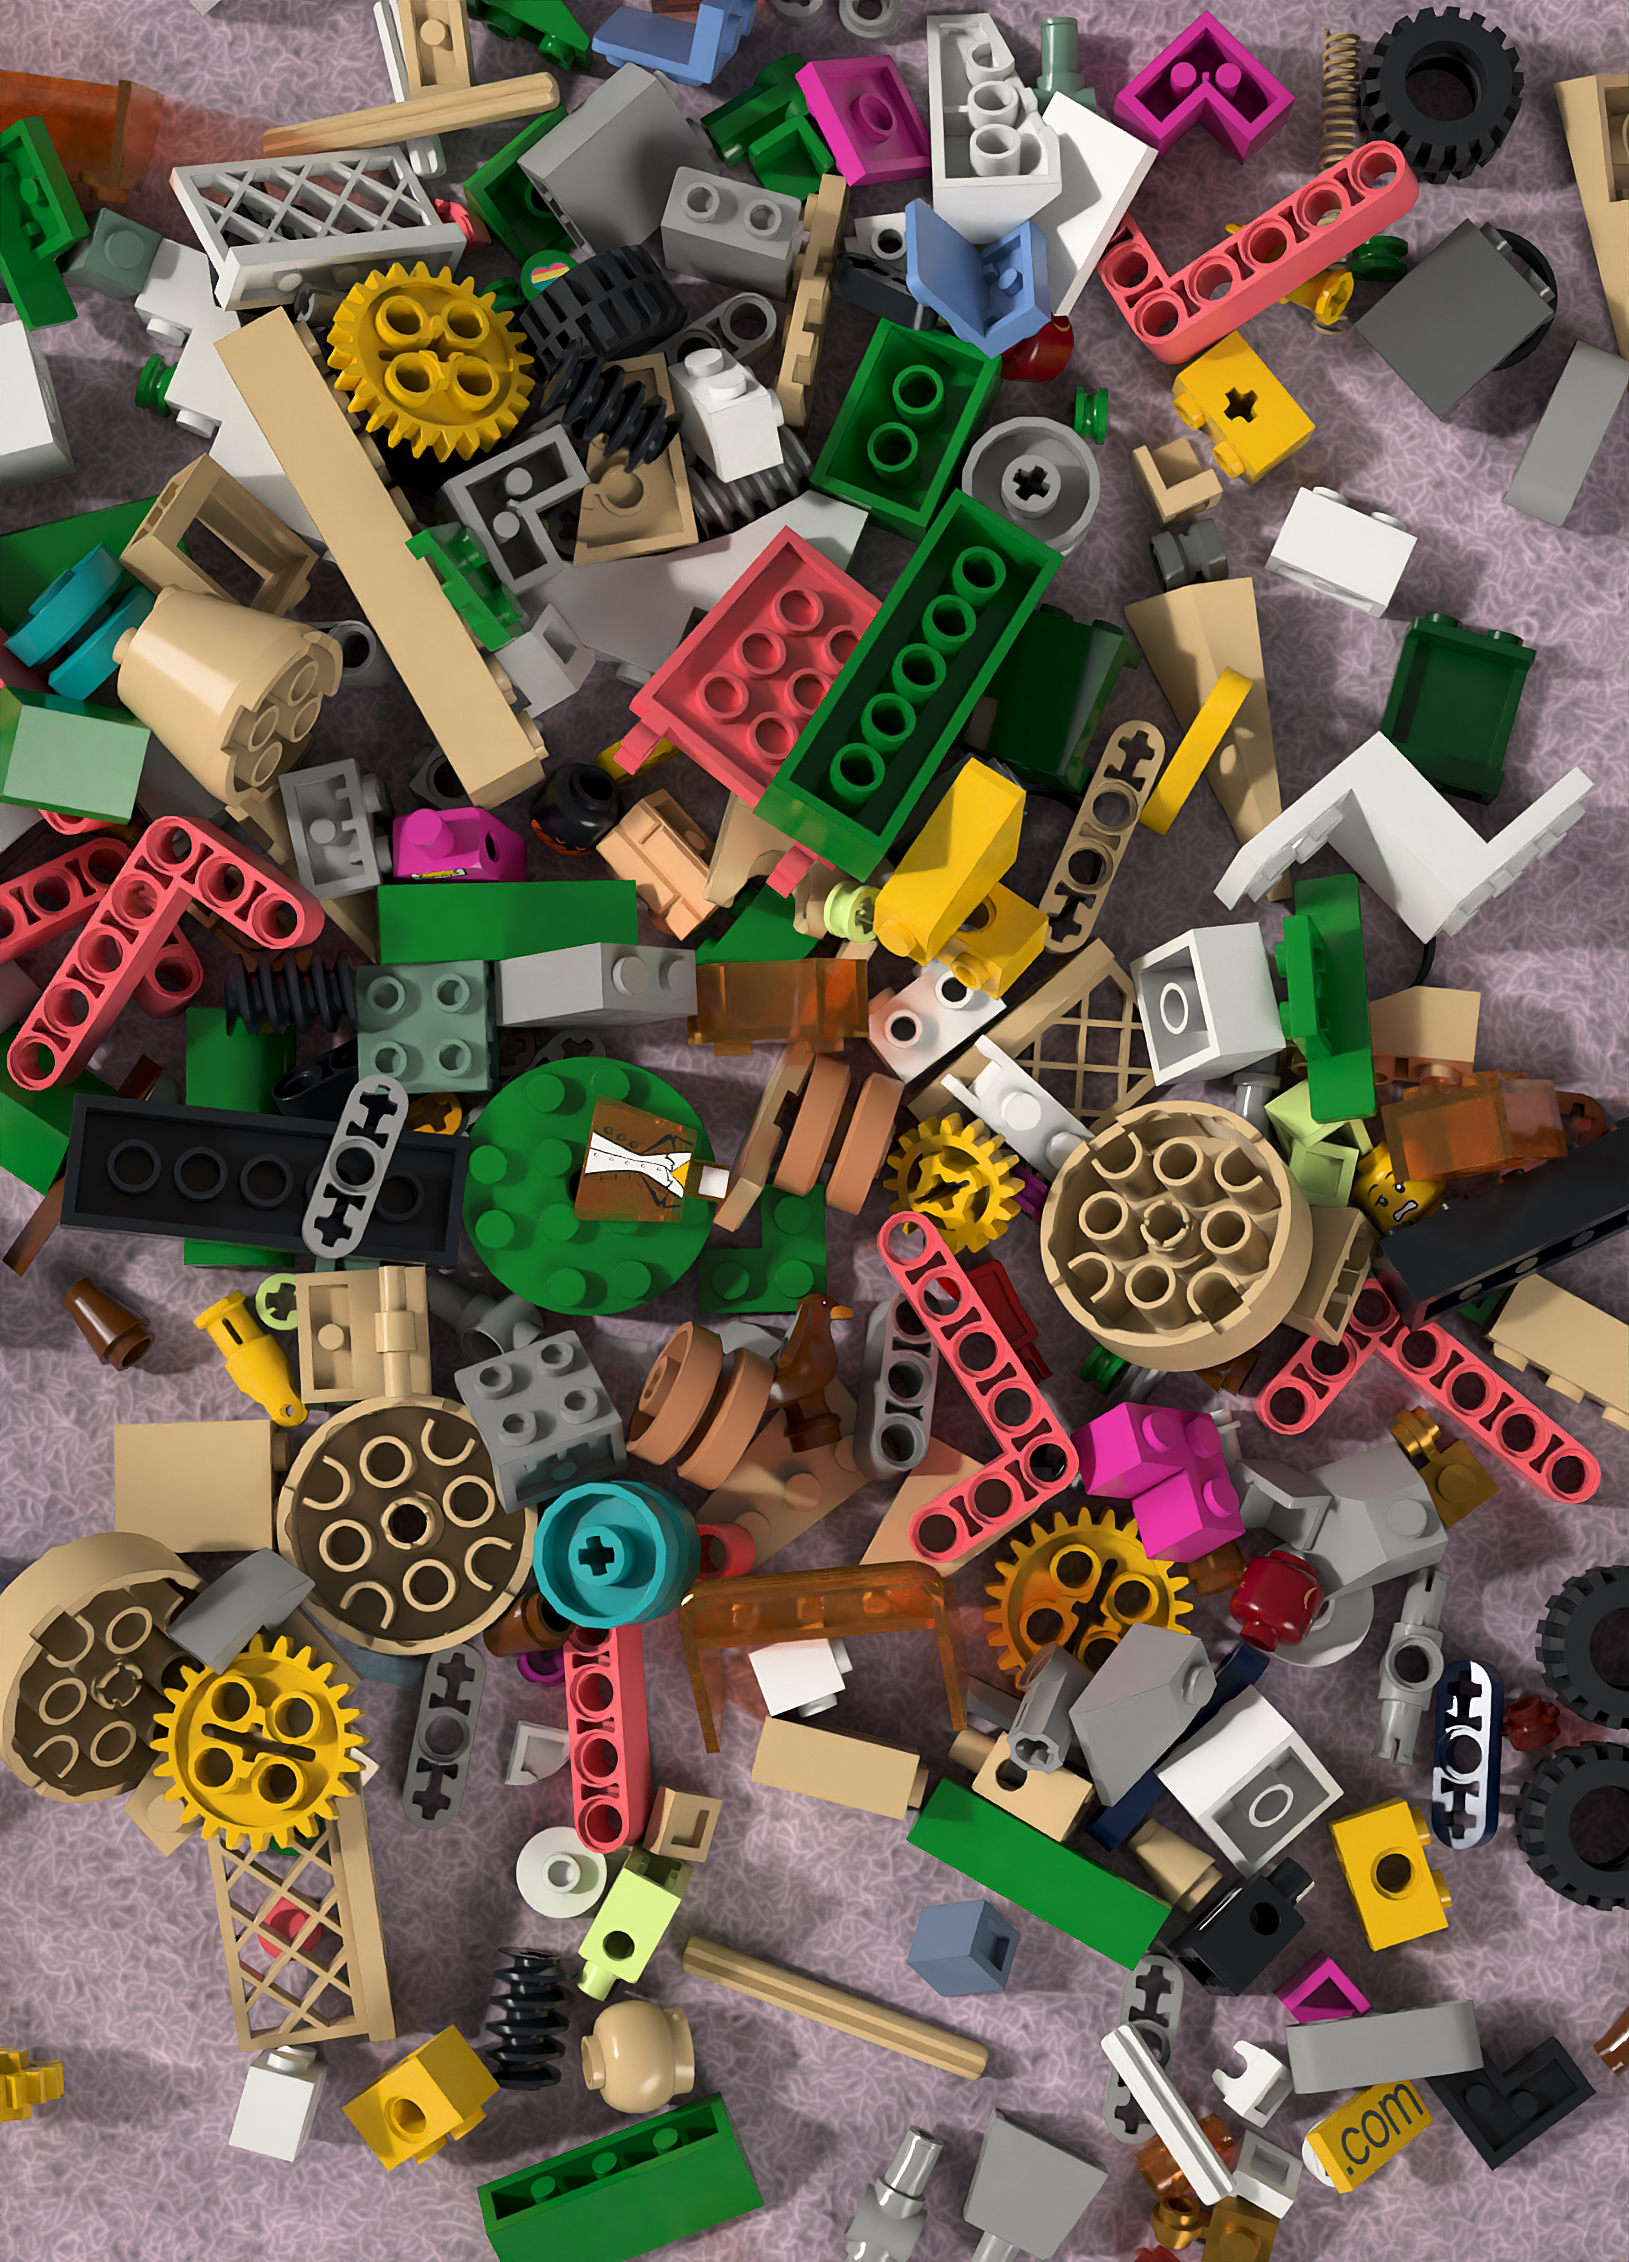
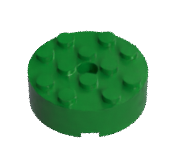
[462,1056,717,1316]

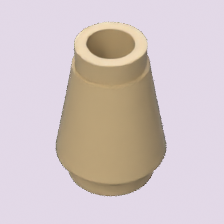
[1126,1817,1223,1914]

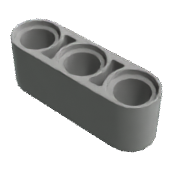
[1502,338,1629,528]
[853,1290,942,1481]
[1284,1999,1484,2094]

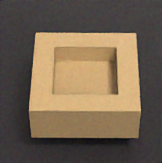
[642,1785,723,1863]

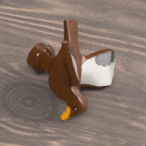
[719,1292,854,1453]

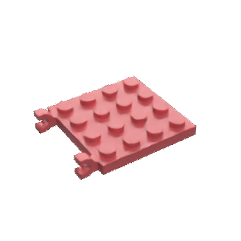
[613,525,883,898]

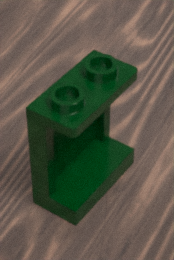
[954,603,1142,797]
[1378,613,1537,806]

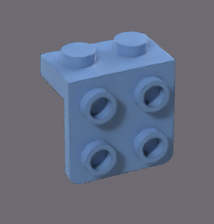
[592,0,757,86]
[904,198,1051,360]

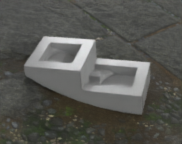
[165,1547,316,1676]

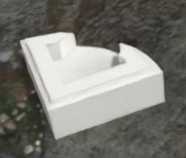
[505,1719,571,1785]

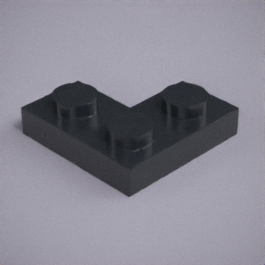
[1424,2036,1597,2171]

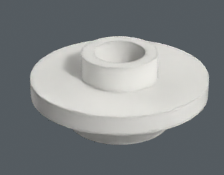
[516,1826,607,1918]

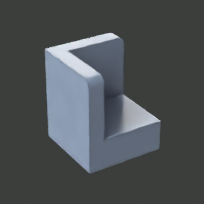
[907,1899,1020,1997]

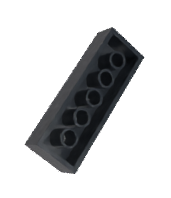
[60,1092,470,1270]

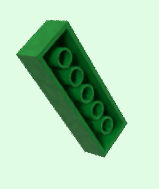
[752,488,1065,883]

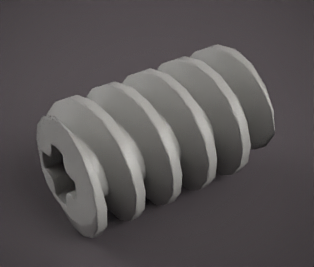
[685,423,815,541]

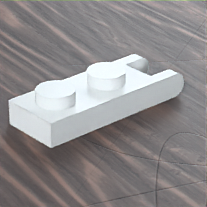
[940,1034,1096,1184]

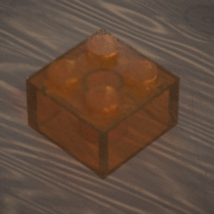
[1380,1069,1568,1184]

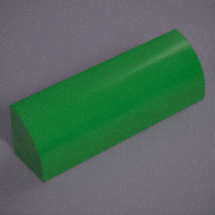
[375,880,639,966]
[906,1772,1172,1972]

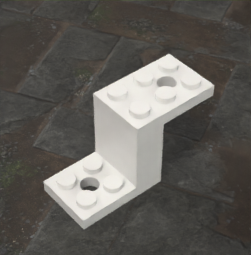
[1214,731,1595,944]

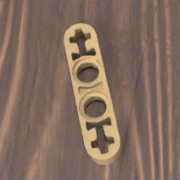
[1038,720,1166,956]

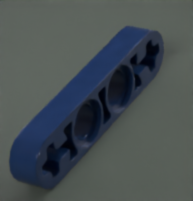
[1084,1639,1270,1852]

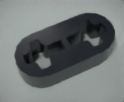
[828,252,940,331]

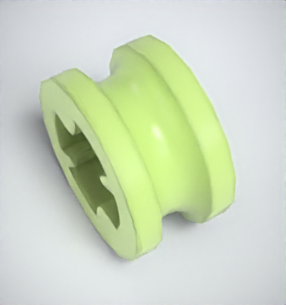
[824,879,881,944]
[256,1273,298,1331]

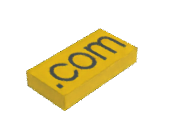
[1305,2080,1434,2193]

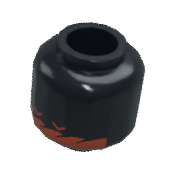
[529,762,624,858]

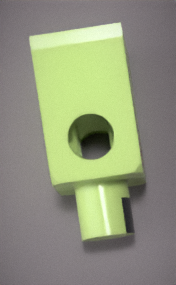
[576,1840,695,2002]

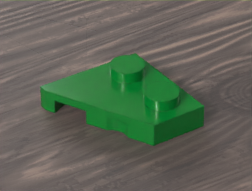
[405,521,527,652]

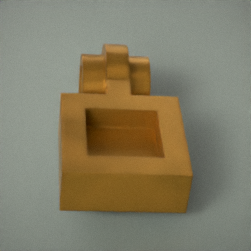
[1388,1405,1500,1529]
[1150,2193,1280,2262]

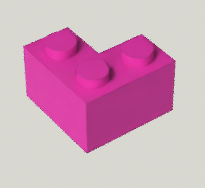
[1111,10,1296,166]
[1070,1402,1246,1563]

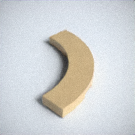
[713,936,879,1232]

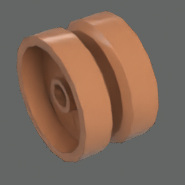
[772,1052,904,1216]
[625,1321,775,1490]

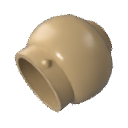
[581,2000,694,2113]

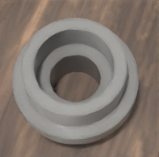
[839,0,901,41]

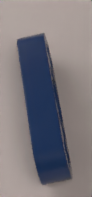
[1431,1660,1504,1850]

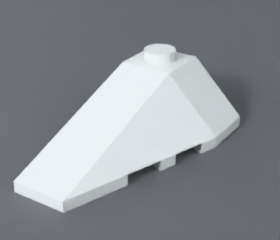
[926,13,1062,244]

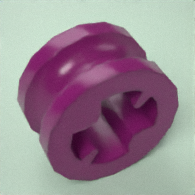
[1009,1164,1050,1225]

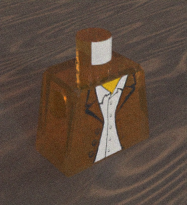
[572,1095,730,1222]

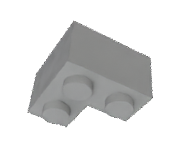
[434,424,591,597]

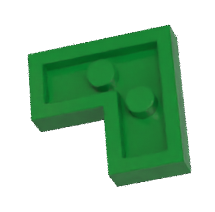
[698,1183,827,1314]

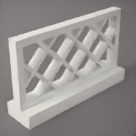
[169,146,467,312]

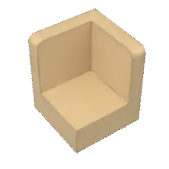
[1129,438,1223,530]

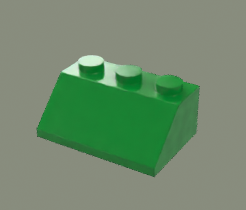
[809,317,1005,544]

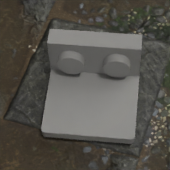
[278,758,396,902]
[454,1330,628,1514]

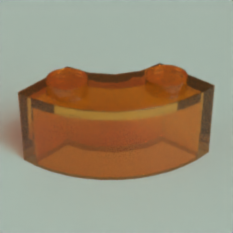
[687,958,870,1058]

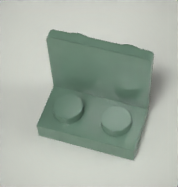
[356,960,501,1097]

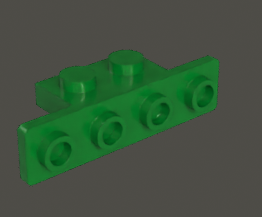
[0,115,92,332]
[1275,873,1378,1124]

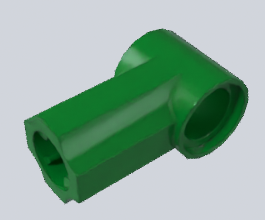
[700,53,815,169]

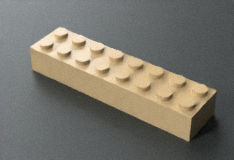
[213,306,549,811]

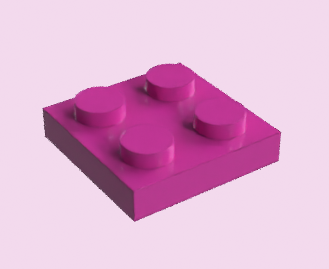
[795,55,932,187]

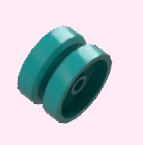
[4,542,158,701]
[532,1480,701,1629]

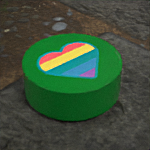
[519,250,579,305]

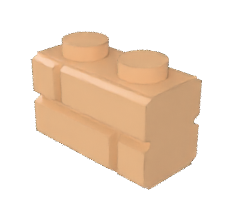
[595,788,749,942]

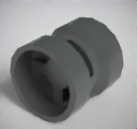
[1149,518,1229,593]

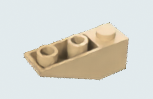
[1280,986,1481,1091]

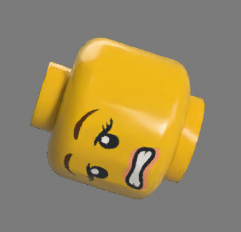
[1350,1139,1446,1232]

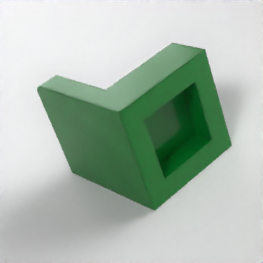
[748,112,836,208]

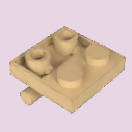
[295,1266,433,1404]

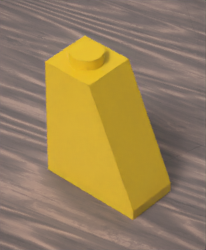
[872,757,1026,967]

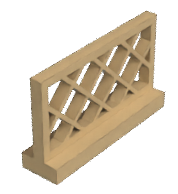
[899,937,1156,1202]
[203,1771,396,2053]

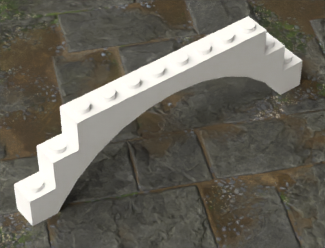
[134,237,869,689]

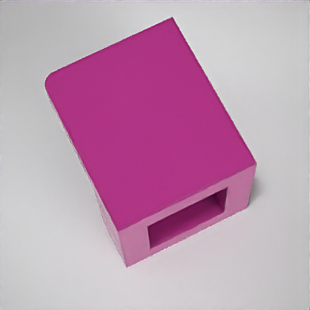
[1273,1949,1373,2023]

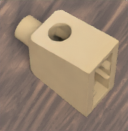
[1281,1206,1381,1346]
[948,1723,1097,1842]

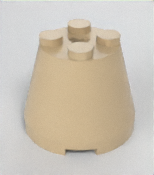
[113,584,343,809]

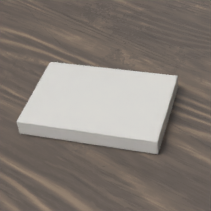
[973,91,1159,316]

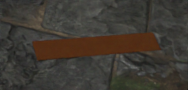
[2,1054,164,1277]

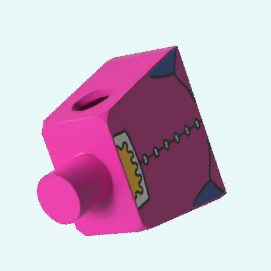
[393,807,527,885]

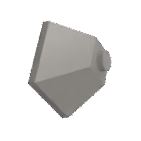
[1300,1441,1449,1602]
[1069,1622,1217,1807]

